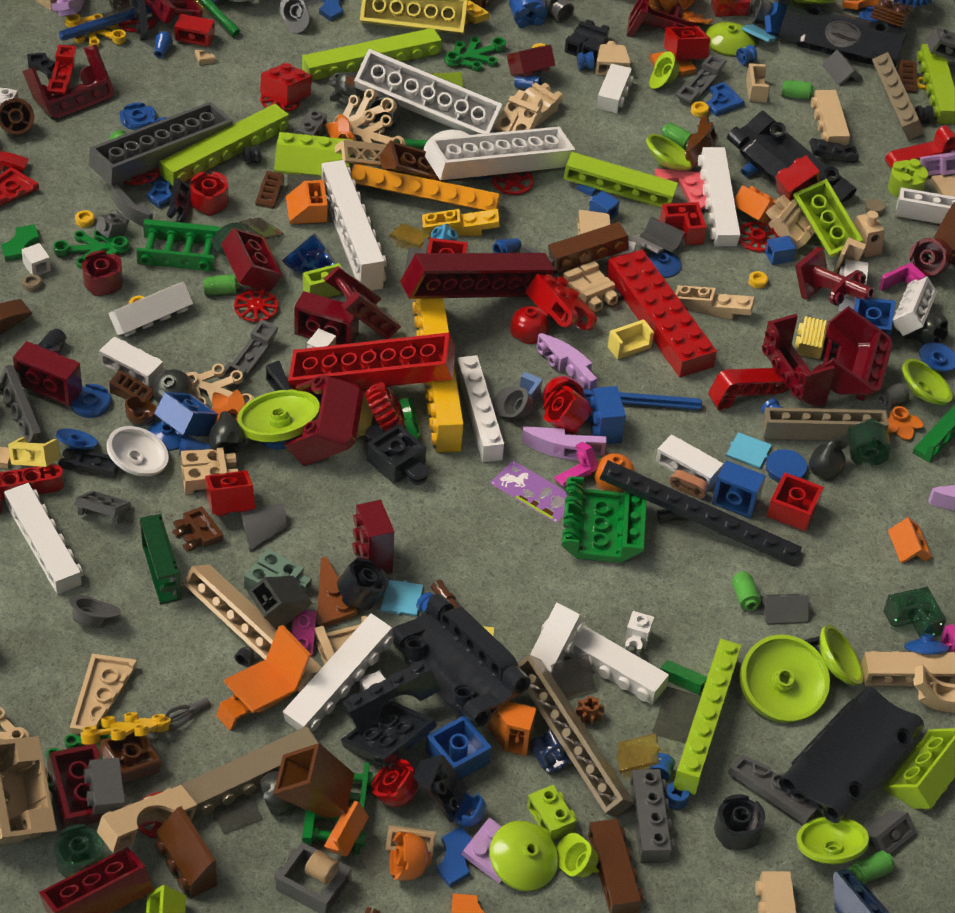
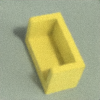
[608,319,654,360]
[8,437,61,467]

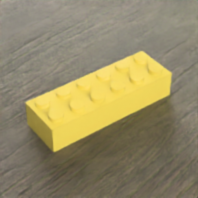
[360,0,468,35]

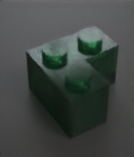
[883,586,946,639]

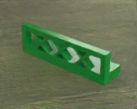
[912,405,955,463]

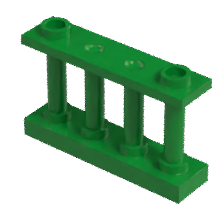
[136,219,222,271]
[302,762,374,855]

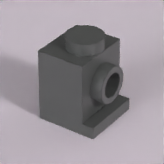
[95,210,129,238]

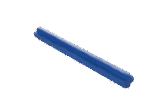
[59,3,153,41]
[584,389,702,410]

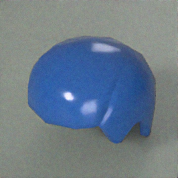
[454,792,487,827]

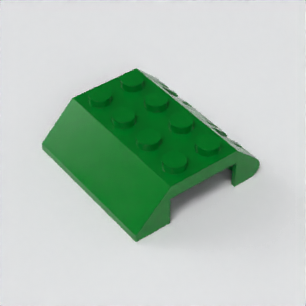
[561,476,646,563]

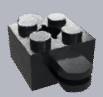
[365,424,428,485]

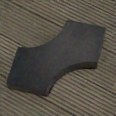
[27,53,56,80]

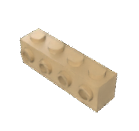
[811,90,850,146]

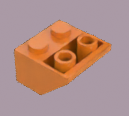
[286,180,327,224]
[734,185,777,225]
[487,701,536,756]

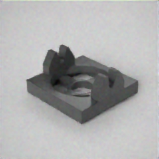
[74,491,131,526]

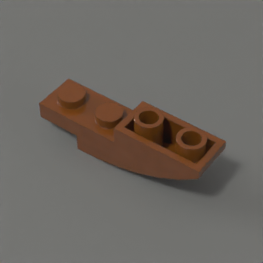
[685,116,718,167]
[0,299,32,334]

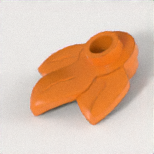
[679,11,713,24]
[325,114,355,141]
[212,390,245,423]
[887,406,923,441]

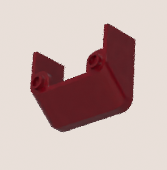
[22,44,114,118]
[284,375,364,466]

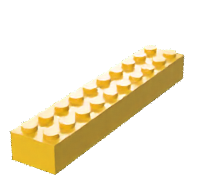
[412,298,463,453]

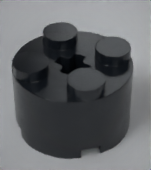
[337,558,389,609]
[714,794,765,850]

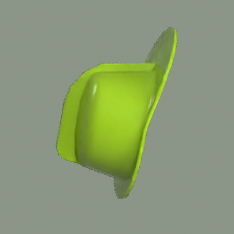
[649,52,680,89]
[556,833,599,878]

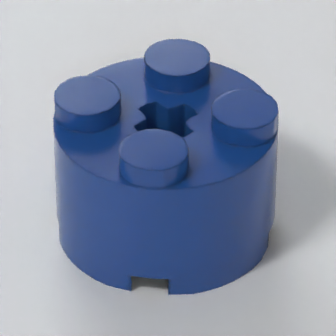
[509,0,547,28]

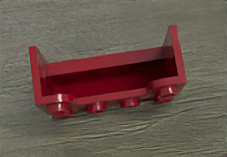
[814,306,892,395]
[762,314,835,407]

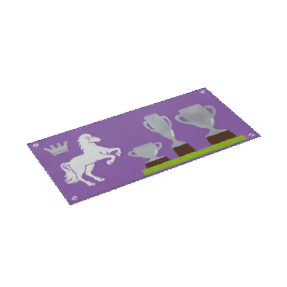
[490,461,567,523]

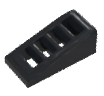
[266,360,290,391]

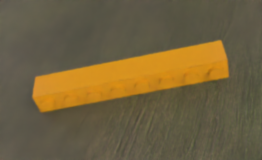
[351,164,502,211]

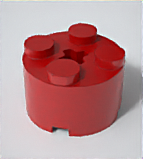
[190,171,229,216]
[543,386,592,435]

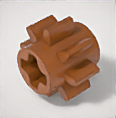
[576,696,605,725]

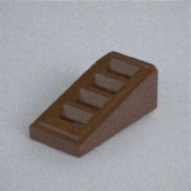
[897,60,917,93]
[255,171,284,209]
[109,370,154,401]

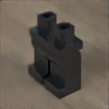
[565,19,610,63]

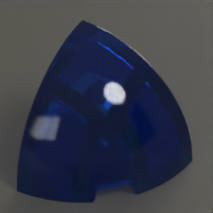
[281,233,336,273]

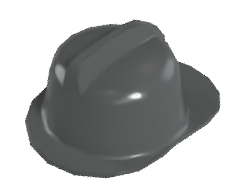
[280,0,310,34]
[750,0,772,24]
[493,387,536,419]
[69,595,121,628]

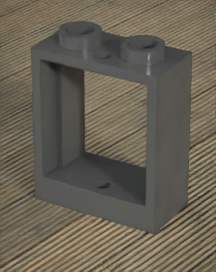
[274,842,352,913]

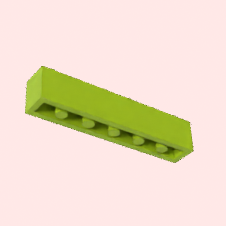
[917,44,955,124]
[563,152,678,208]

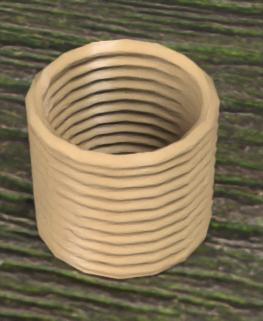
[305,850,339,885]

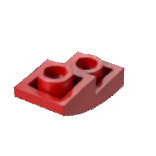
[0,151,29,173]

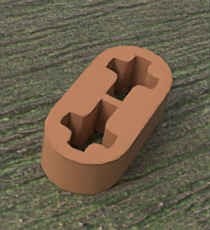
[669,470,709,499]

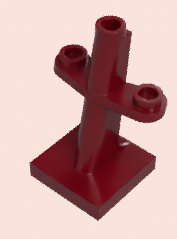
[626,0,697,37]
[795,247,875,306]

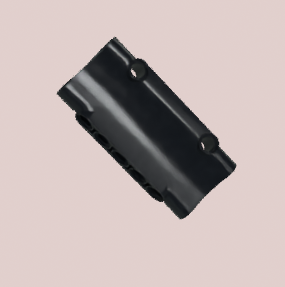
[727,110,857,203]
[392,593,531,728]
[779,686,924,823]

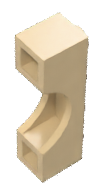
[97,785,197,852]

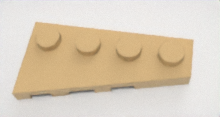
[70,654,137,734]

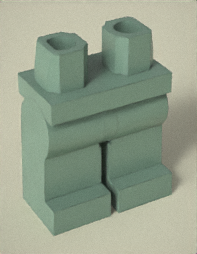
[244,548,312,592]

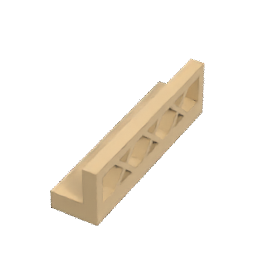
[334,139,386,167]

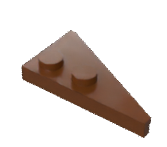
[317,556,357,627]

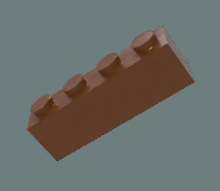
[548,222,629,273]
[588,818,644,913]

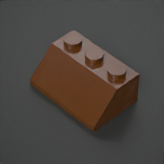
[379,140,445,182]
[155,806,217,898]

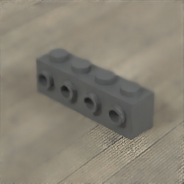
[927,27,955,61]
[630,769,674,863]

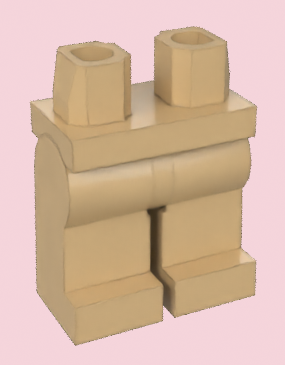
[513,82,563,125]
[494,90,543,132]
[766,195,815,250]
[564,261,618,312]
[181,448,238,495]

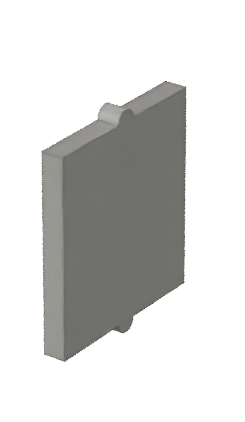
[630,234,667,253]

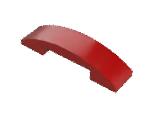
[47,44,76,95]

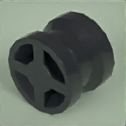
[915,105,934,123]
[243,145,261,165]

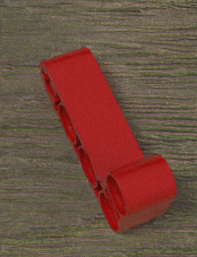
[885,125,955,170]
[708,368,788,411]
[0,464,64,514]

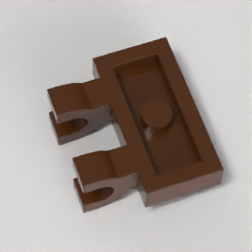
[173,506,223,552]

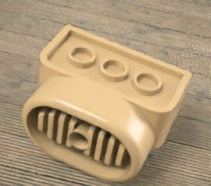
[0,736,56,844]

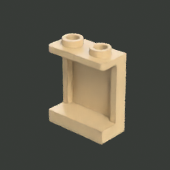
[314,616,383,665]

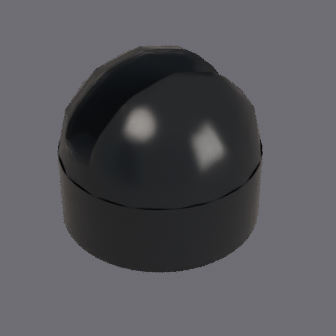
[234,647,254,667]

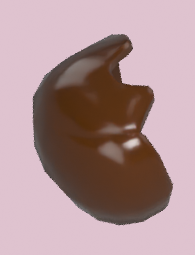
[125,395,157,425]

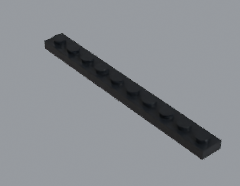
[599,460,802,566]

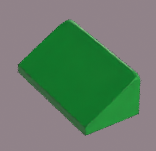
[660,660,707,695]

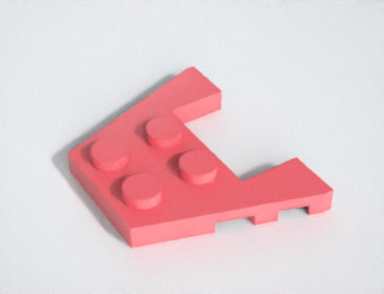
[655,169,706,210]

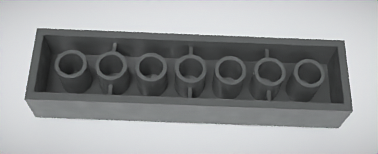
[89,102,233,186]

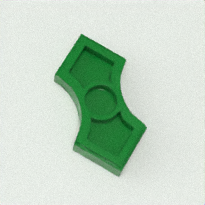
[1,224,40,262]
[399,396,421,439]

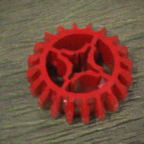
[366,382,406,432]

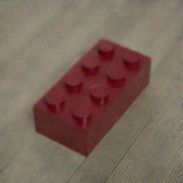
[38,847,154,913]

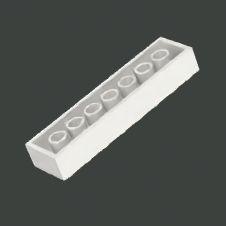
[354,49,502,135]
[425,127,575,180]
[322,160,387,290]

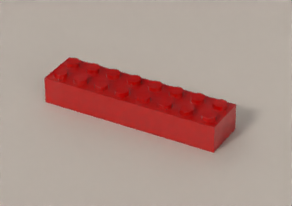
[606,249,717,378]
[288,332,456,390]

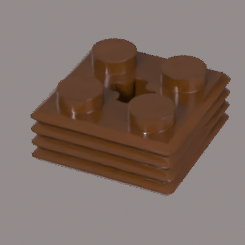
[870,0,911,27]
[98,732,162,783]

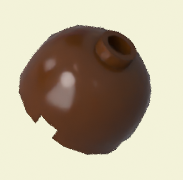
[0,98,35,136]

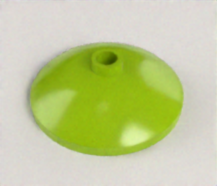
[705,22,756,57]
[646,134,693,171]
[902,359,953,405]
[820,624,864,686]
[797,817,869,865]
[489,821,558,891]

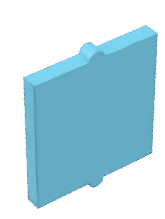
[742,24,778,42]
[726,432,771,469]
[381,579,423,617]

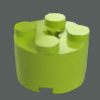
[888,159,928,197]

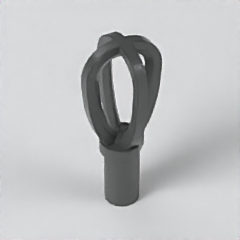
[165,697,210,729]

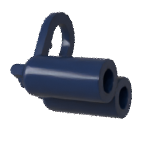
[529,729,572,775]

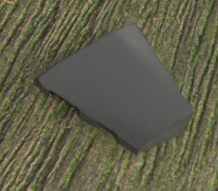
[241,503,287,552]

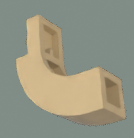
[913,665,955,713]

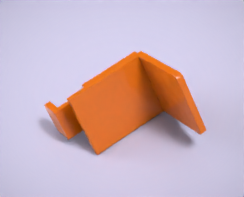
[216,625,311,730]

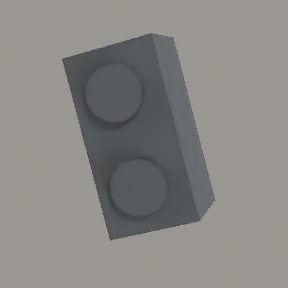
[84,758,125,814]

